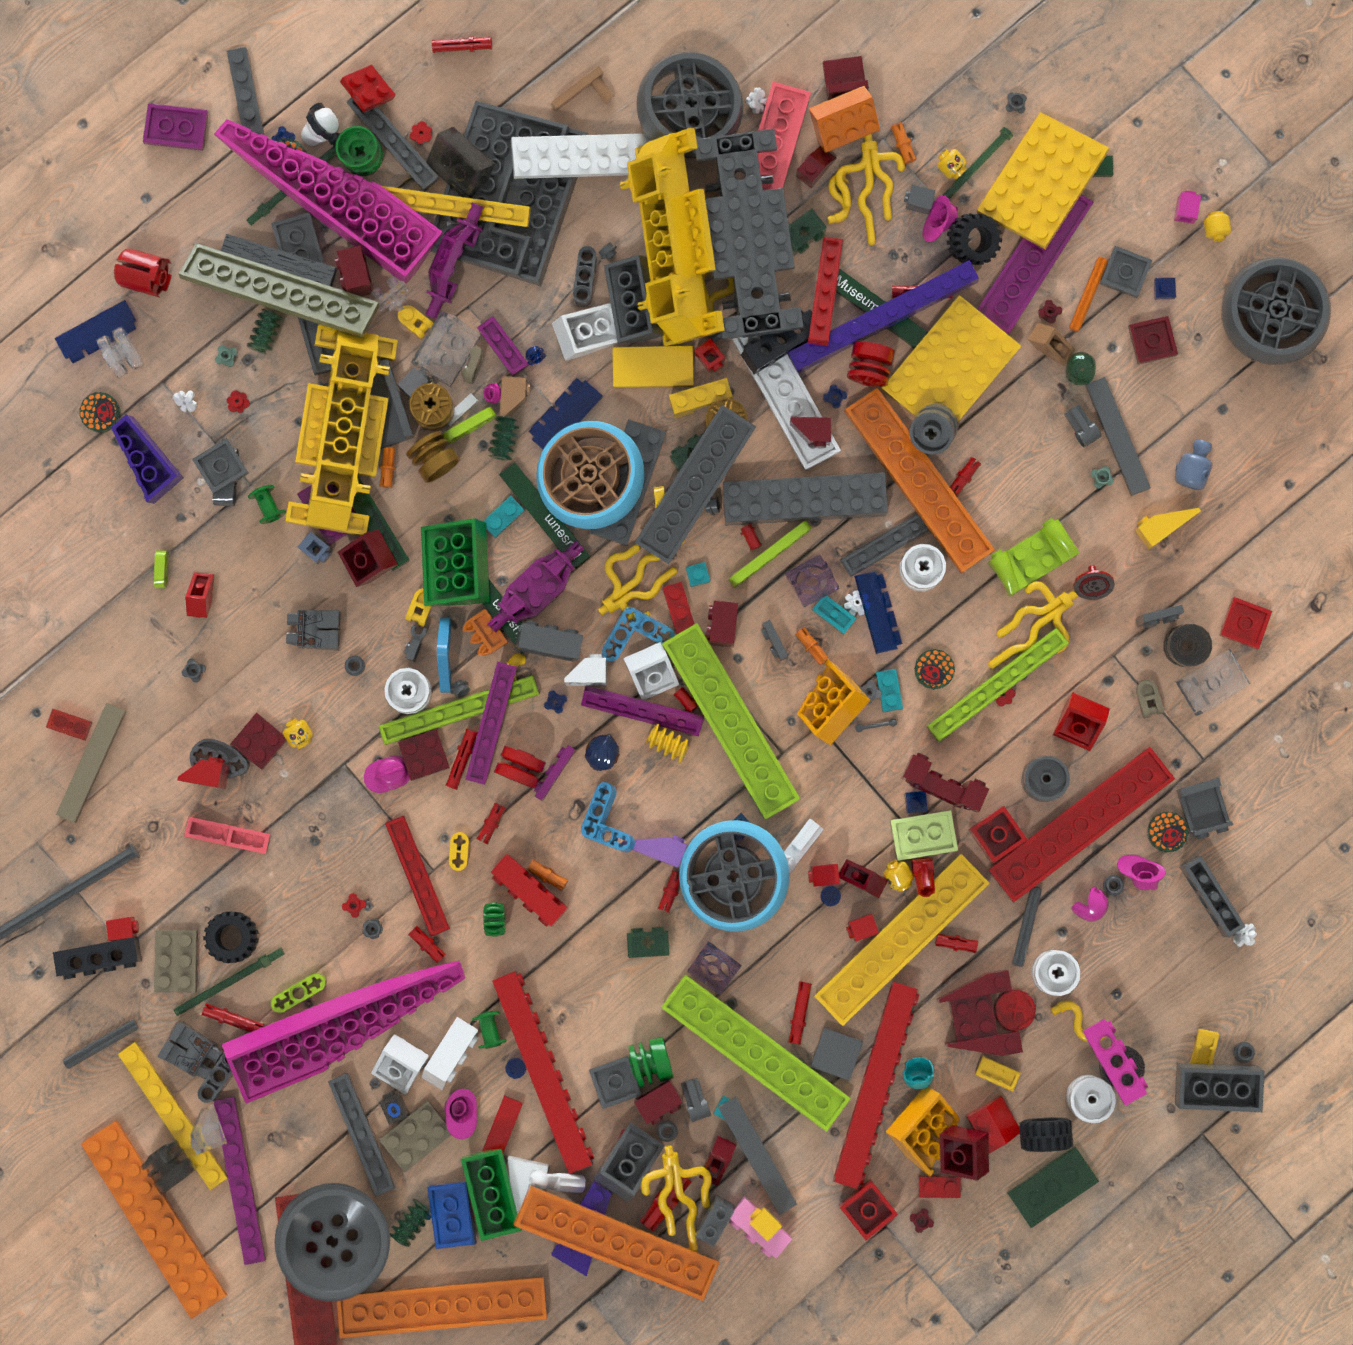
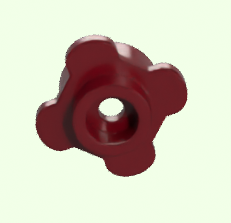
[1038,300,1062,324]
[910,1208,934,1233]

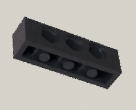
[741,309,812,375]
[53,937,142,980]

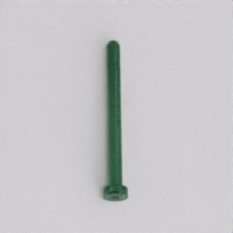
[943,127,1013,199]

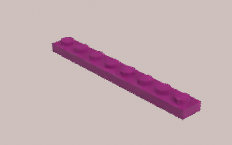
[213,1096,266,1265]

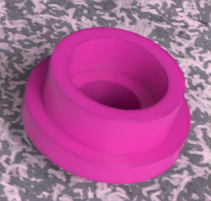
[483,383,501,404]

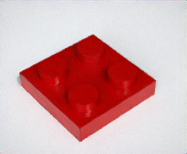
[340,65,395,112]
[1219,597,1272,650]

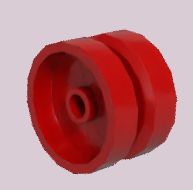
[494,746,546,789]

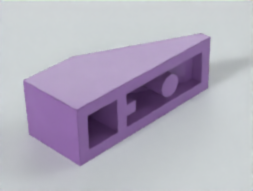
[622,835,687,868]

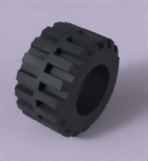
[946,213,1002,265]
[203,912,259,963]
[1019,1117,1073,1152]

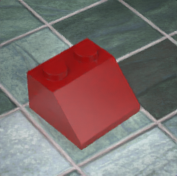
[1053,692,1110,751]
[177,757,230,789]
[965,1095,1020,1153]

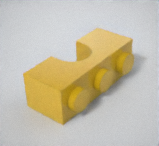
[669,378,733,418]

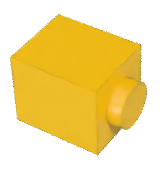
[749,1206,782,1242]

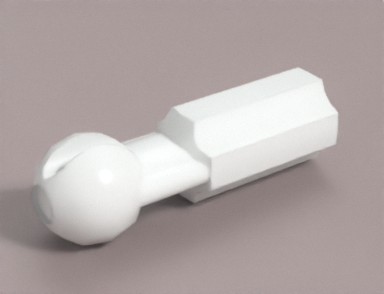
[784,819,824,874]
[528,1171,586,1193]

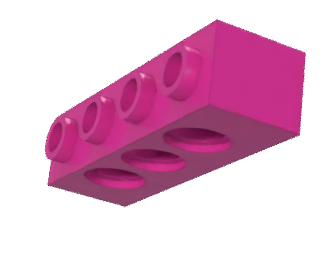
[1082,1019,1148,1106]

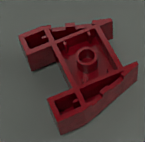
[901,753,989,812]
[937,970,1023,1056]

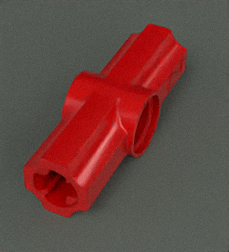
[640,1177,692,1232]

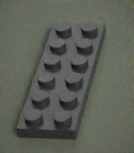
[589,419,666,546]

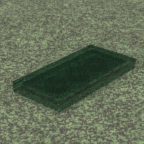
[1007,1146,1099,1228]

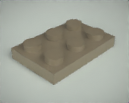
[154,930,198,992]
[379,1100,451,1173]

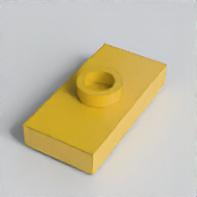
[1190,1029,1219,1064]
[974,1056,1021,1092]

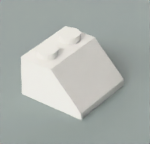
[623,642,679,700]
[564,654,607,686]
[371,1034,429,1095]

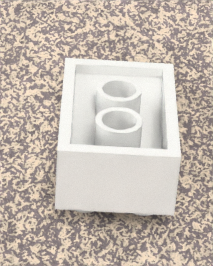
[552,303,618,361]

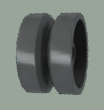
[909,403,958,455]
[1021,756,1070,802]

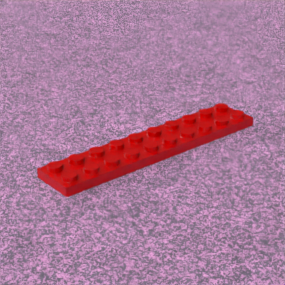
[988,747,1175,903]

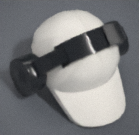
[301,103,341,146]

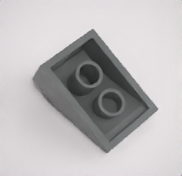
[593,1122,665,1202]

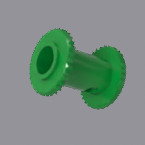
[248,484,286,524]
[472,1011,507,1049]

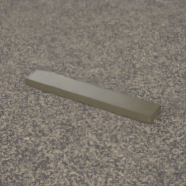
[56,703,126,823]

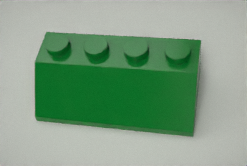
[461,1149,522,1241]

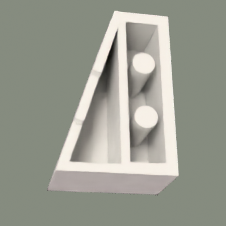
[421,1017,479,1090]
[508,1156,549,1213]

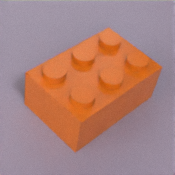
[809,86,880,153]

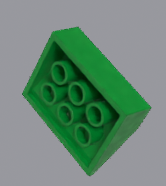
[421,518,490,607]

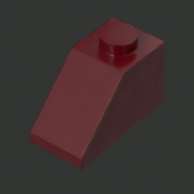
[796,146,836,189]
[790,417,831,449]
[839,859,888,898]
[699,1136,737,1186]

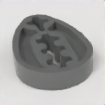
[190,739,249,778]

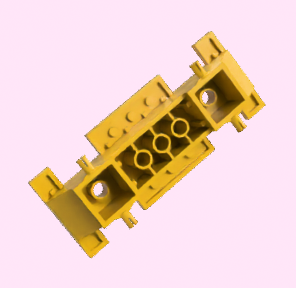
[620,128,725,346]
[285,324,398,536]

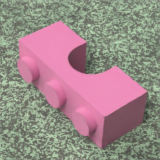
[729,1196,792,1258]

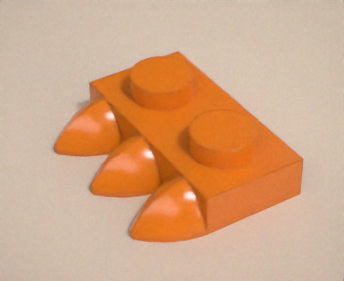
[462,609,508,655]

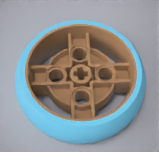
[536,421,645,529]

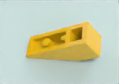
[1135,508,1201,549]

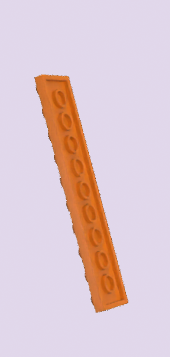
[844,388,995,574]
[81,1120,227,1319]
[514,1185,720,1301]
[337,1276,547,1339]

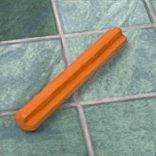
[1069,257,1108,332]

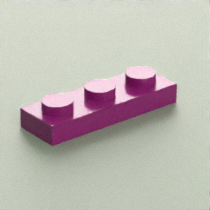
[477,316,529,377]
[534,745,576,802]

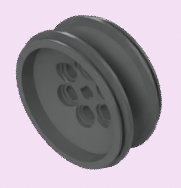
[274,1183,390,1301]

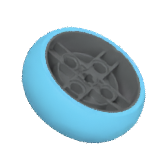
[679,820,789,932]

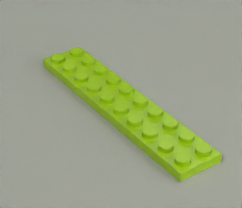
[662,623,800,820]
[661,974,851,1132]

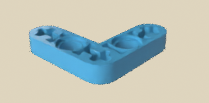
[601,607,675,662]
[437,618,452,693]
[581,782,635,853]

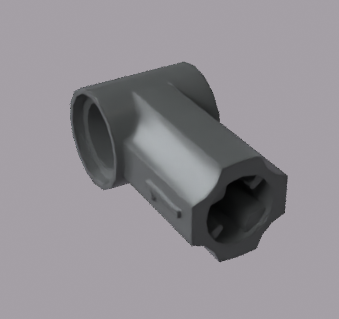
[1064,405,1102,448]
[681,1078,711,1122]

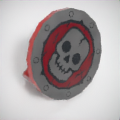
[1074,565,1115,600]

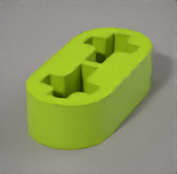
[154,550,169,589]

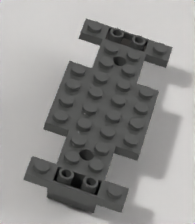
[695,129,803,340]

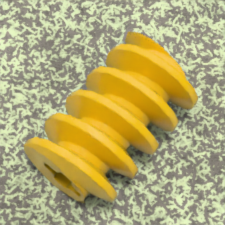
[645,724,690,764]

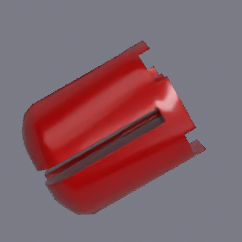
[114,248,172,298]

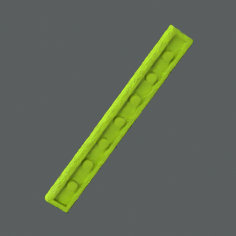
[927,628,1069,742]
[379,675,540,745]

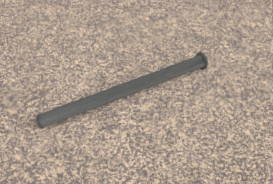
[0,844,140,940]

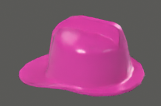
[922,195,958,242]
[364,755,410,793]
[1117,855,1166,890]
[444,1089,477,1140]

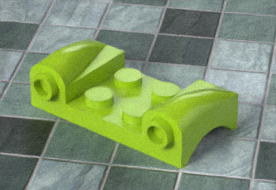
[988,518,1080,597]

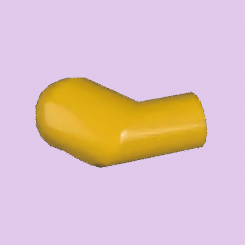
[506,653,526,681]

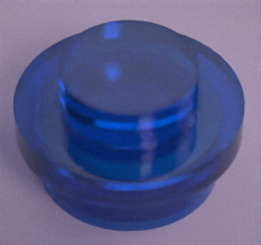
[820,886,841,906]
[505,1058,526,1079]

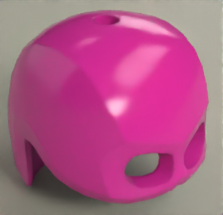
[1071,886,1109,922]

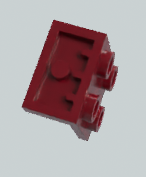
[823,56,869,100]

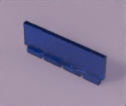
[55,300,137,364]
[528,378,603,449]
[854,571,903,654]

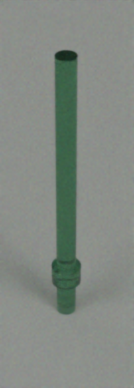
[246,144,337,226]
[173,948,285,1016]

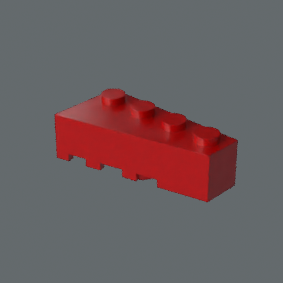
[491,854,569,927]

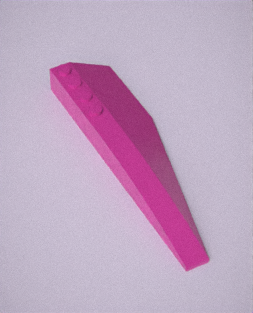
[214,119,443,285]
[222,961,465,1104]

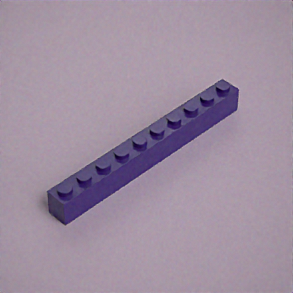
[788,260,979,374]

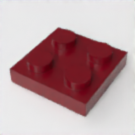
[1128,316,1178,365]
[231,713,287,770]
[398,729,450,781]

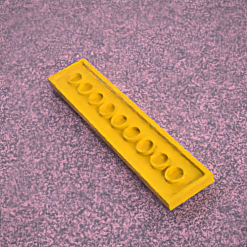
[814,854,990,1026]

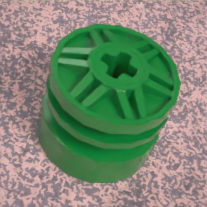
[336,126,384,176]
[628,1037,674,1088]

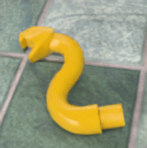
[826,172,850,224]
[1050,1000,1106,1042]

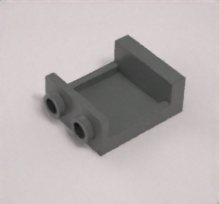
[1176,778,1233,839]
[695,1194,734,1247]

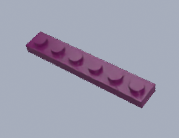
[465,661,517,785]
[581,685,704,736]

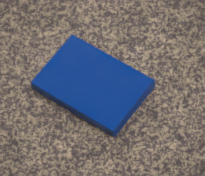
[427,1181,477,1249]

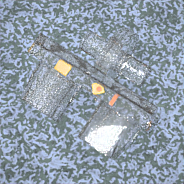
[371,275,409,312]

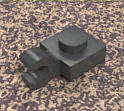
[404,625,427,662]

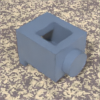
[298,531,331,564]

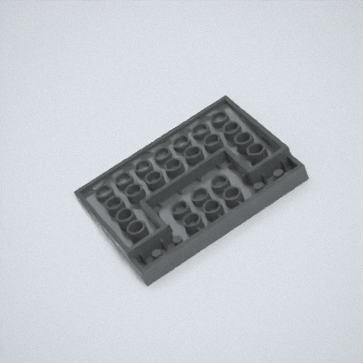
[431,101,589,287]

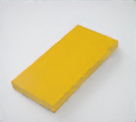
[612,346,693,388]

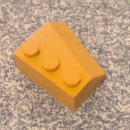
[797,659,870,746]
[886,1087,960,1177]

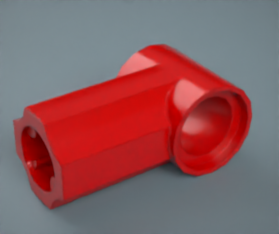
[911,858,935,897]

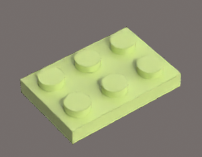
[890,810,958,861]

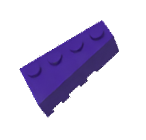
[111,414,184,504]
[551,1180,612,1277]

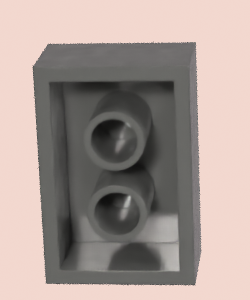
[514,621,583,662]

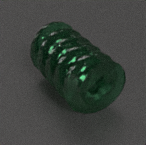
[246,309,283,354]
[488,416,520,461]
[389,1199,432,1247]

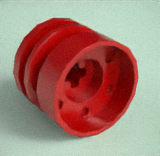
[847,341,895,387]

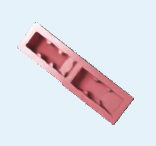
[184,816,270,854]

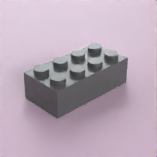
[1175,1063,1265,1112]

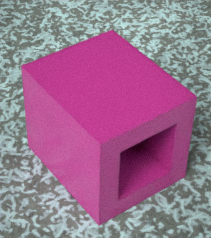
[1174,191,1201,224]

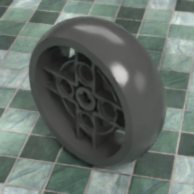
[636,52,743,159]
[1221,257,1331,365]

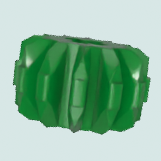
[483,902,506,937]

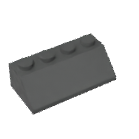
[604,255,664,343]

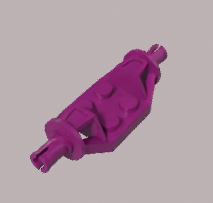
[425,202,484,319]
[487,540,584,633]

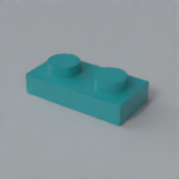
[483,495,525,538]
[812,594,857,635]
[876,669,903,713]

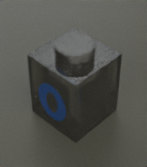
[379,1091,410,1125]

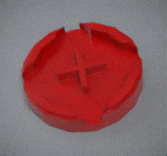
[995,990,1036,1031]

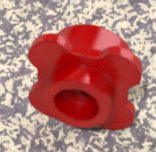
[342,893,366,918]

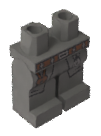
[286,610,341,651]
[157,1021,223,1079]

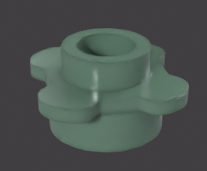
[215,345,237,367]
[1091,466,1114,489]

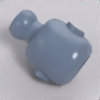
[1175,439,1213,490]

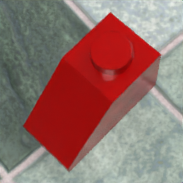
[185,572,214,618]
[808,864,840,887]

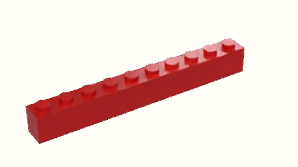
[492,971,595,1174]
[833,981,919,1189]

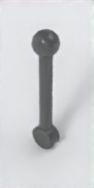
[855,719,897,732]

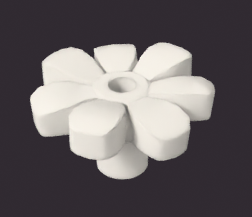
[746,88,767,114]
[173,390,197,412]
[844,590,870,616]
[1233,924,1257,947]

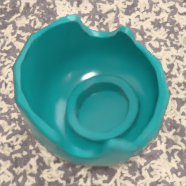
[903,1057,934,1089]

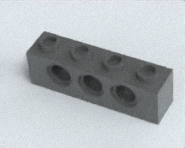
[1179,856,1246,938]

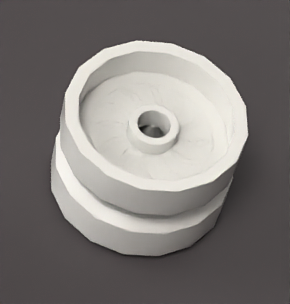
[899,544,946,592]
[384,668,432,715]
[1031,950,1080,996]
[1066,1075,1116,1123]

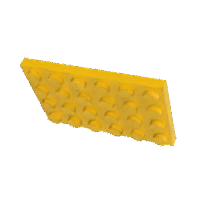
[977,112,1109,250]
[882,295,1021,422]

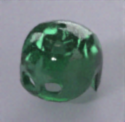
[1065,352,1096,385]

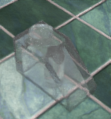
[190,1104,227,1155]

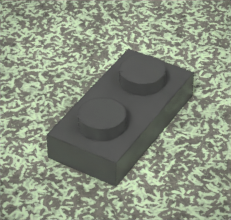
[761,620,788,661]

